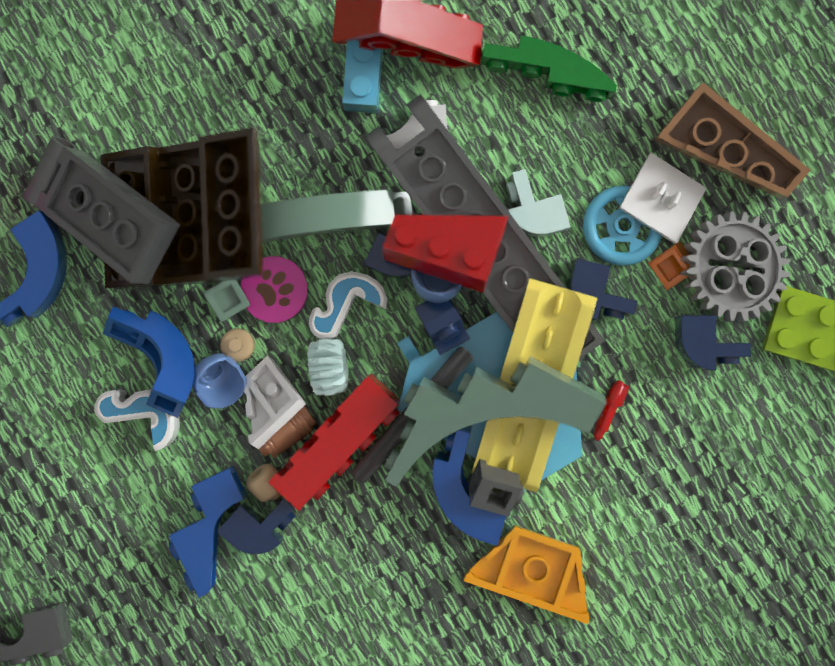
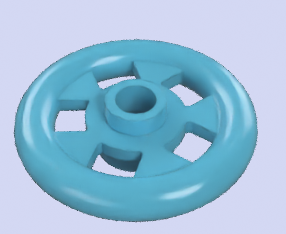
[583,185,662,266]

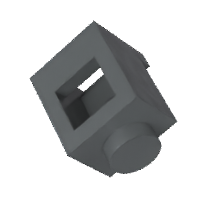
[467,459,524,517]

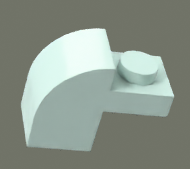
[506,169,571,237]

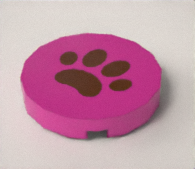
[241,256,308,323]

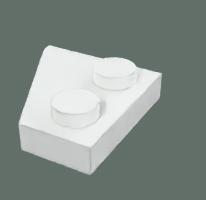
[244,356,306,449]

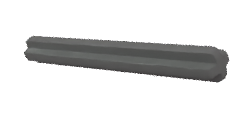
[352,346,473,483]

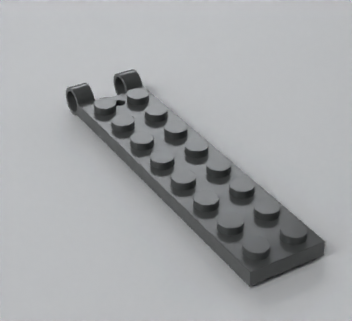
[365,94,605,360]

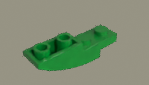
[481,35,617,102]

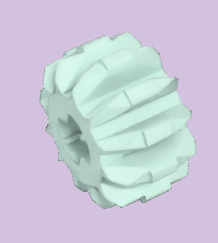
[307,338,349,396]

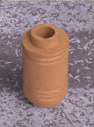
[259,406,317,458]

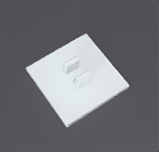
[619,153,707,244]

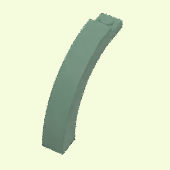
[261,190,413,244]

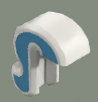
[309,271,388,339]
[94,389,180,451]

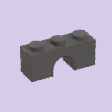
[0,601,73,665]

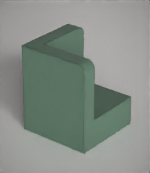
[203,280,251,322]

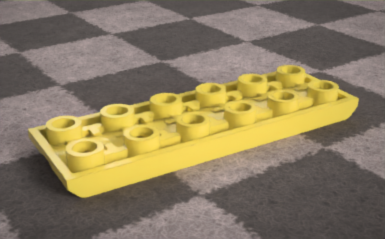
[471,278,597,493]

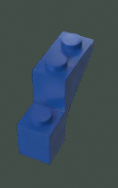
[169,466,248,598]

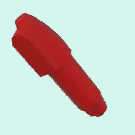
[593,380,629,441]

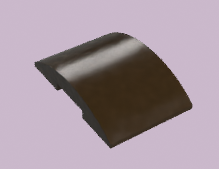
[101,127,263,288]

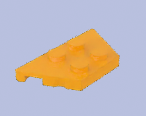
[463,525,590,624]

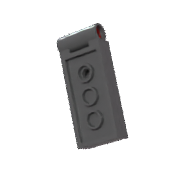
[23,136,180,284]

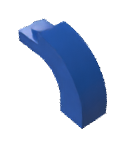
[0,210,67,327]
[103,306,195,418]
[433,426,506,546]

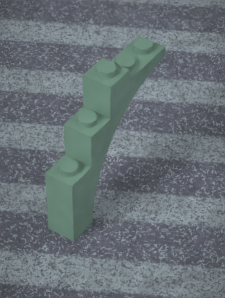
[384,356,606,487]

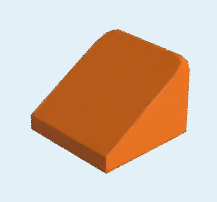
[648,241,690,290]

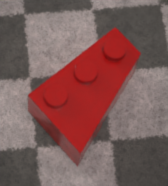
[383,215,508,293]

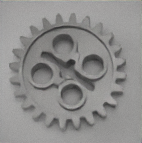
[681,211,790,322]

